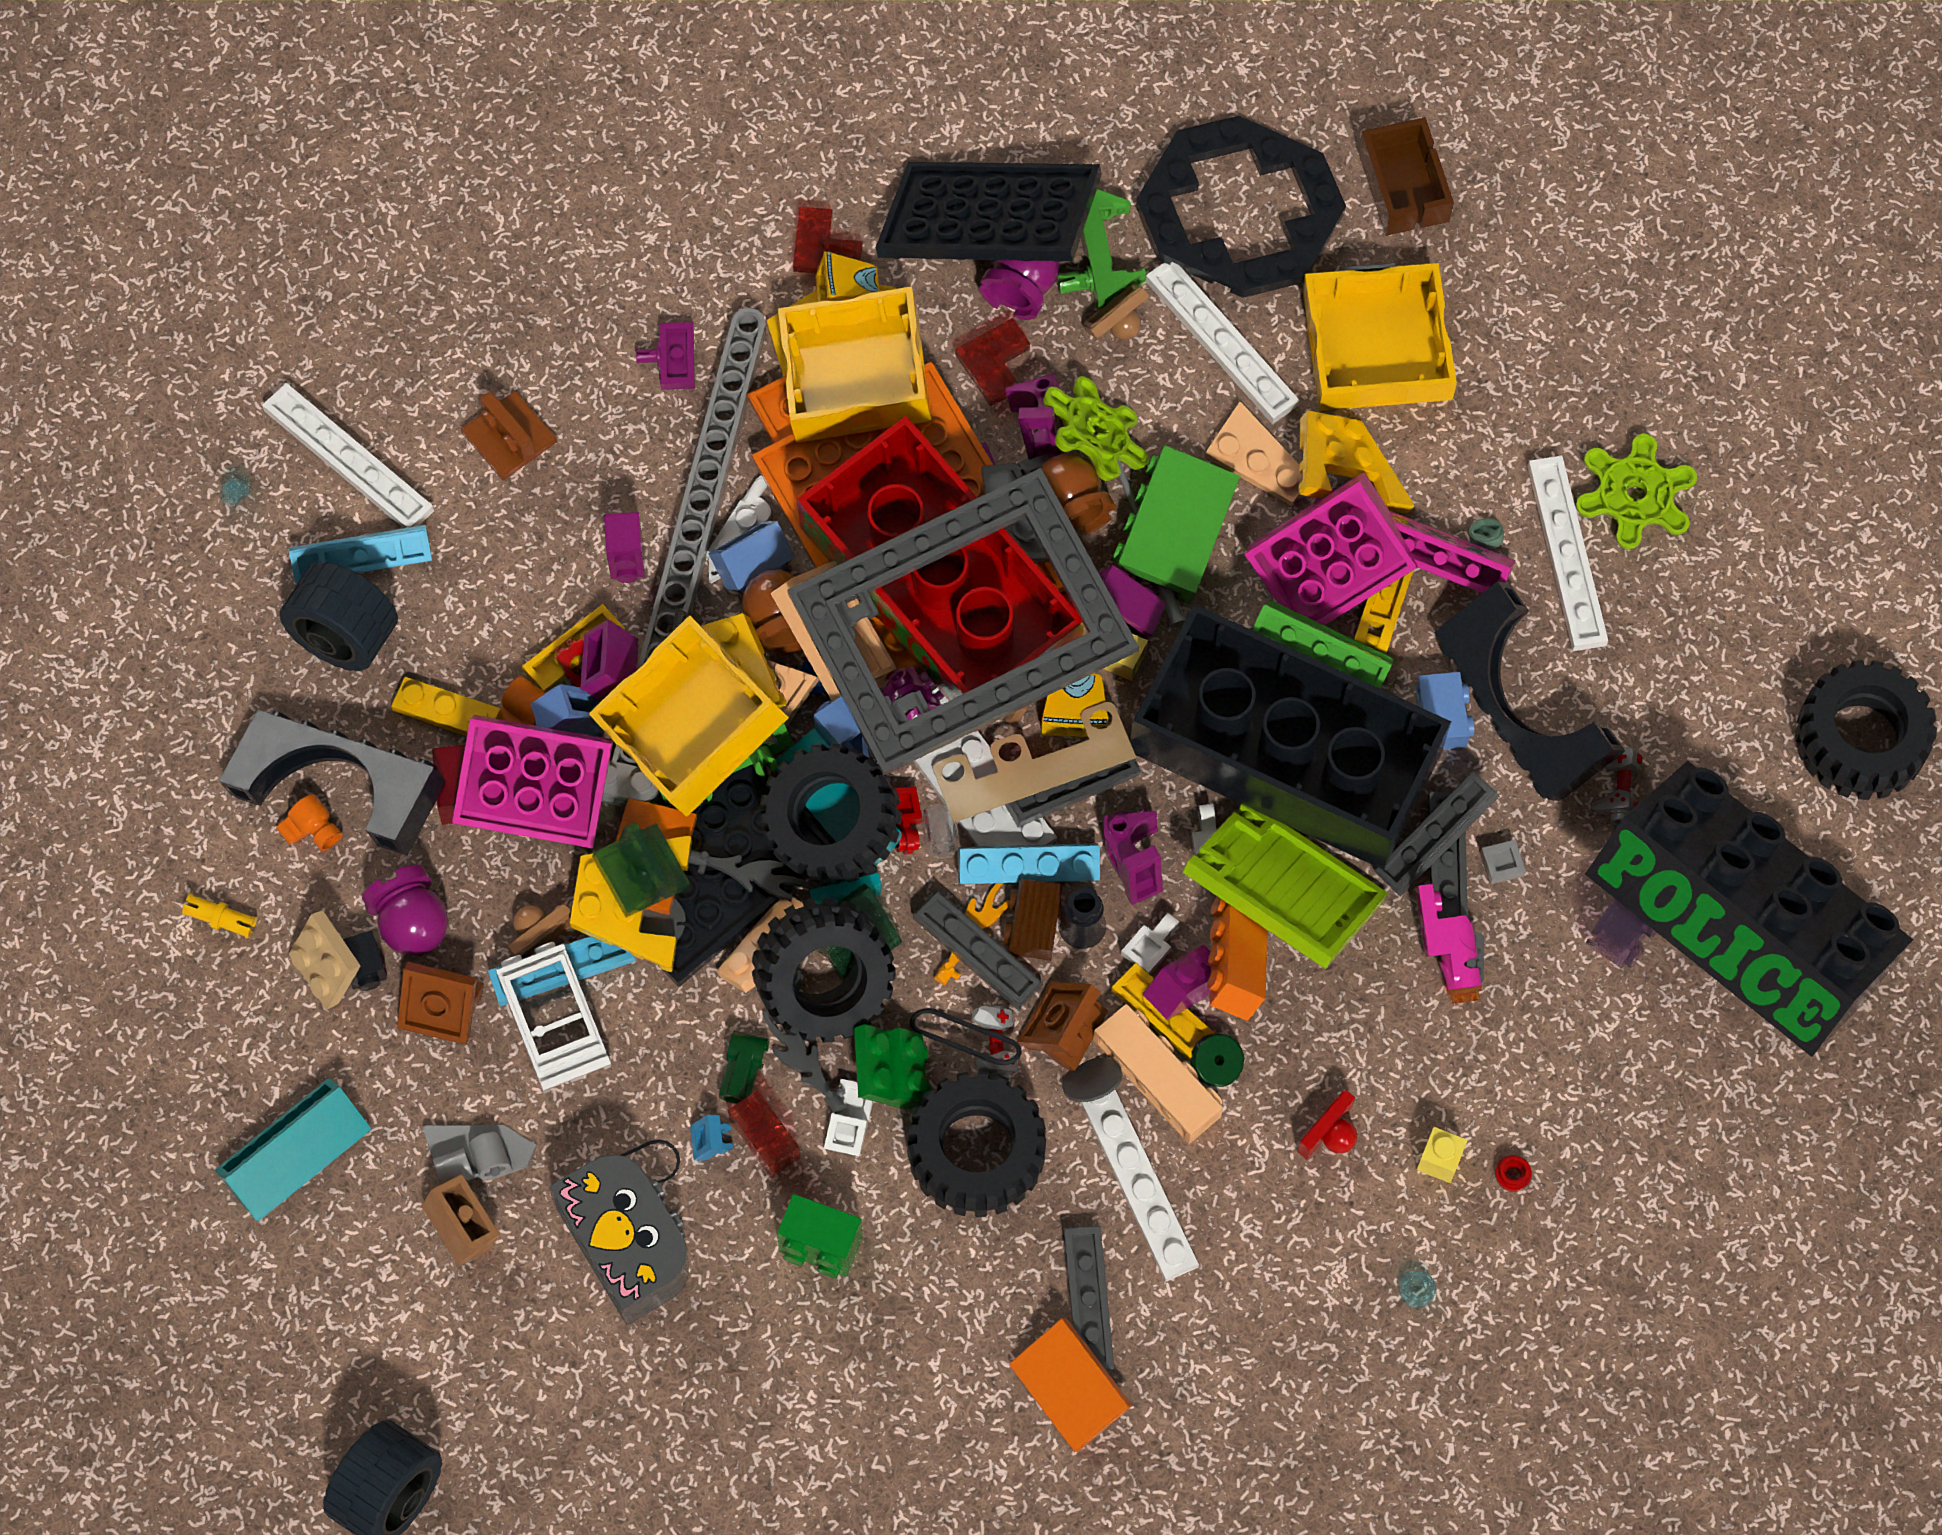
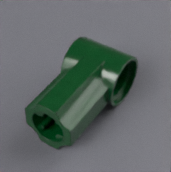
[719,1030,770,1106]

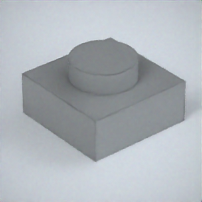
[1480,840,1526,885]

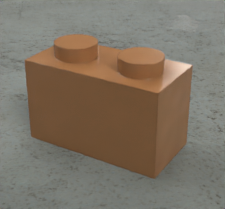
[421,1174,500,1267]

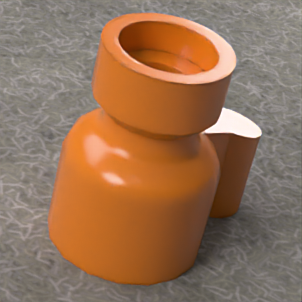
[276,794,343,852]

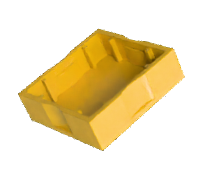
[1302,263,1457,411]
[778,286,932,443]
[589,615,789,817]

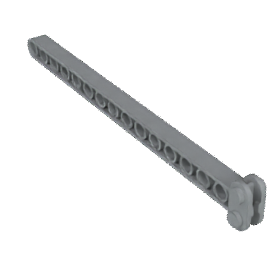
[602,308,766,807]

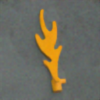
[934,883,1010,986]

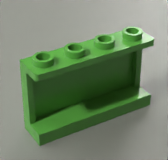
[1111,445,1240,604]
[1252,600,1394,689]

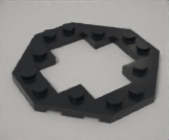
[1135,116,1346,298]

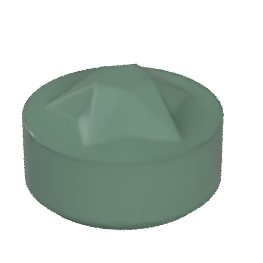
[1469,518,1504,550]

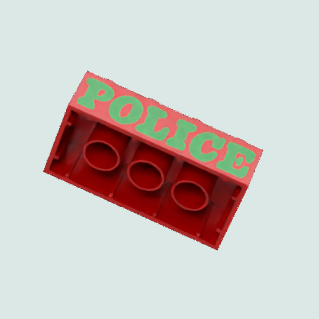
[796,416,1084,732]

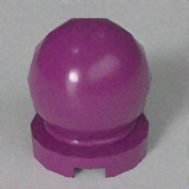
[979,260,1060,320]
[362,865,449,956]

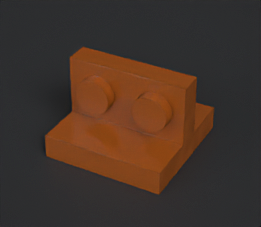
[461,391,557,481]
[397,962,484,1045]
[1017,982,1108,1071]

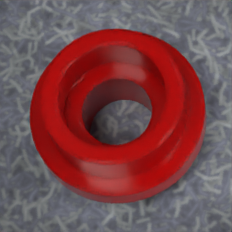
[1495,1155,1532,1192]

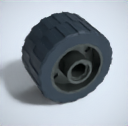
[279,562,398,671]
[323,1420,442,1535]

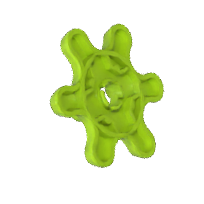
[1043,376,1150,481]
[1576,434,1697,550]

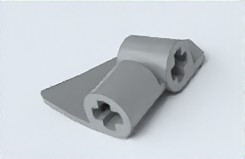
[423,1125,536,1184]

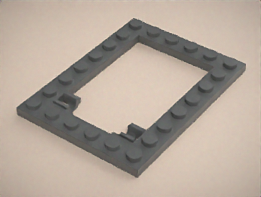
[787,468,1139,776]

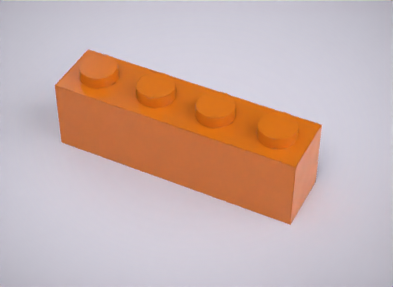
[1207,896,1267,1021]

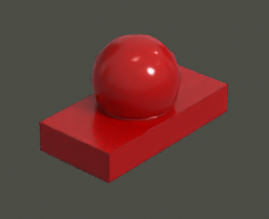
[1297,1090,1358,1160]

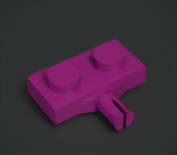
[636,322,695,390]

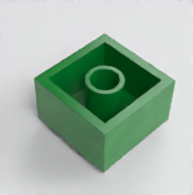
[777,1194,863,1279]

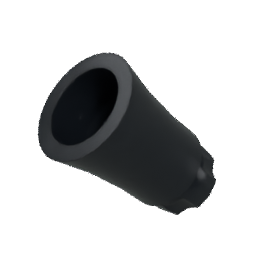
[1058,887,1106,949]

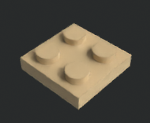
[289,910,361,1010]

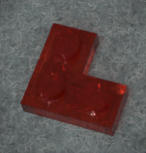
[793,207,863,274]
[955,318,1030,407]

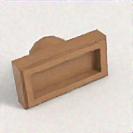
[1082,283,1149,340]
[508,903,571,959]

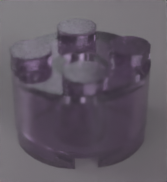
[1586,899,1657,969]

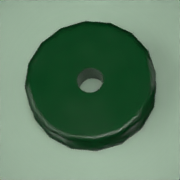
[1191,1033,1244,1087]

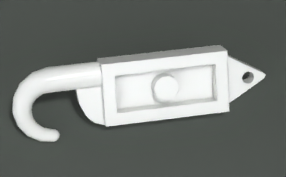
[706,475,772,583]

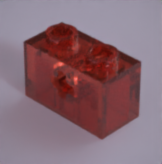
[728,1090,800,1178]

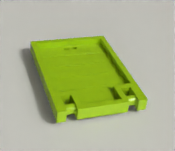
[1182,804,1388,969]

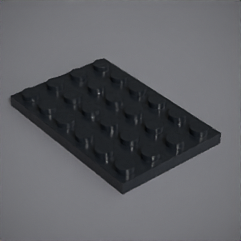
[875,162,1102,262]
[658,764,834,987]

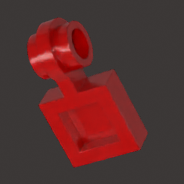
[894,787,923,855]

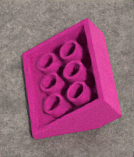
[1244,472,1418,625]
[452,715,613,848]

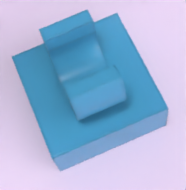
[690,1115,734,1161]

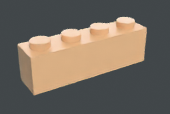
[1093,1004,1223,1144]

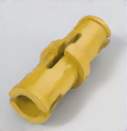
[182,893,257,939]

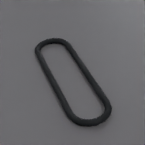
[910,1008,1022,1065]

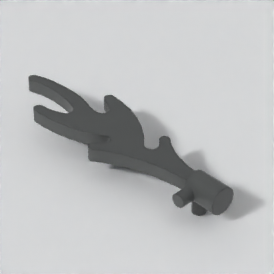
[689,849,817,901]
[763,1011,846,1114]

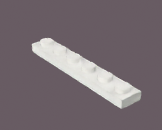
[1145,262,1300,425]
[262,383,434,528]
[1527,455,1608,651]
[1080,1090,1199,1282]

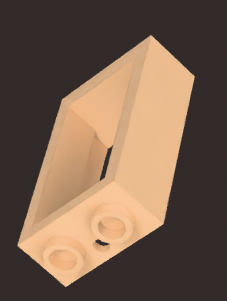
[771,560,897,702]

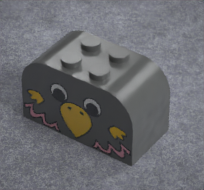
[549,1155,689,1326]

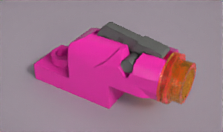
[1415,884,1484,1004]

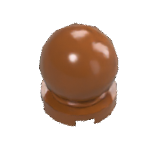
[1040,454,1117,535]
[742,569,802,657]

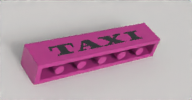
[1313,488,1516,593]

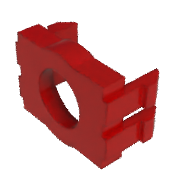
[554,638,583,687]

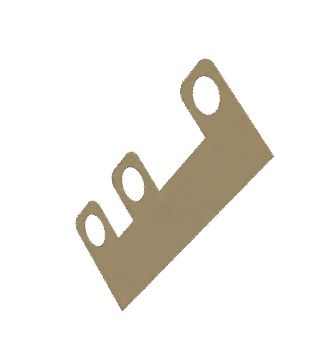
[933,702,1136,823]

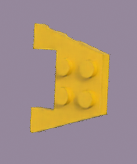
[1299,410,1414,514]
[701,613,786,707]
[570,836,692,972]

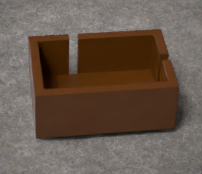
[1358,117,1454,236]

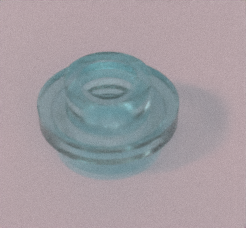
[220,476,252,508]
[1399,1271,1436,1308]

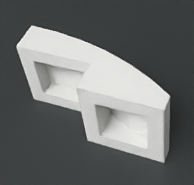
[824,1079,873,1157]

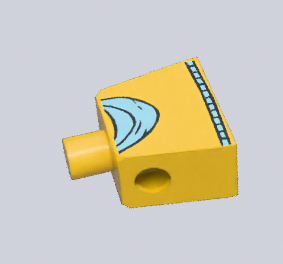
[816,252,896,302]
[1041,674,1109,737]

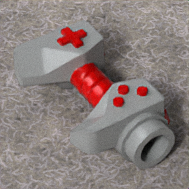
[1592,747,1643,826]
[971,1006,1018,1086]

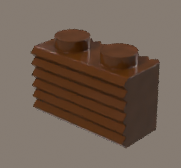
[1003,878,1062,961]

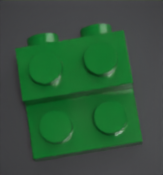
[854,1024,931,1109]

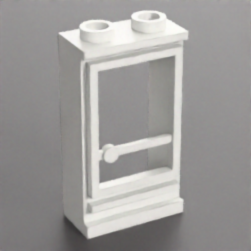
[496,942,611,1093]

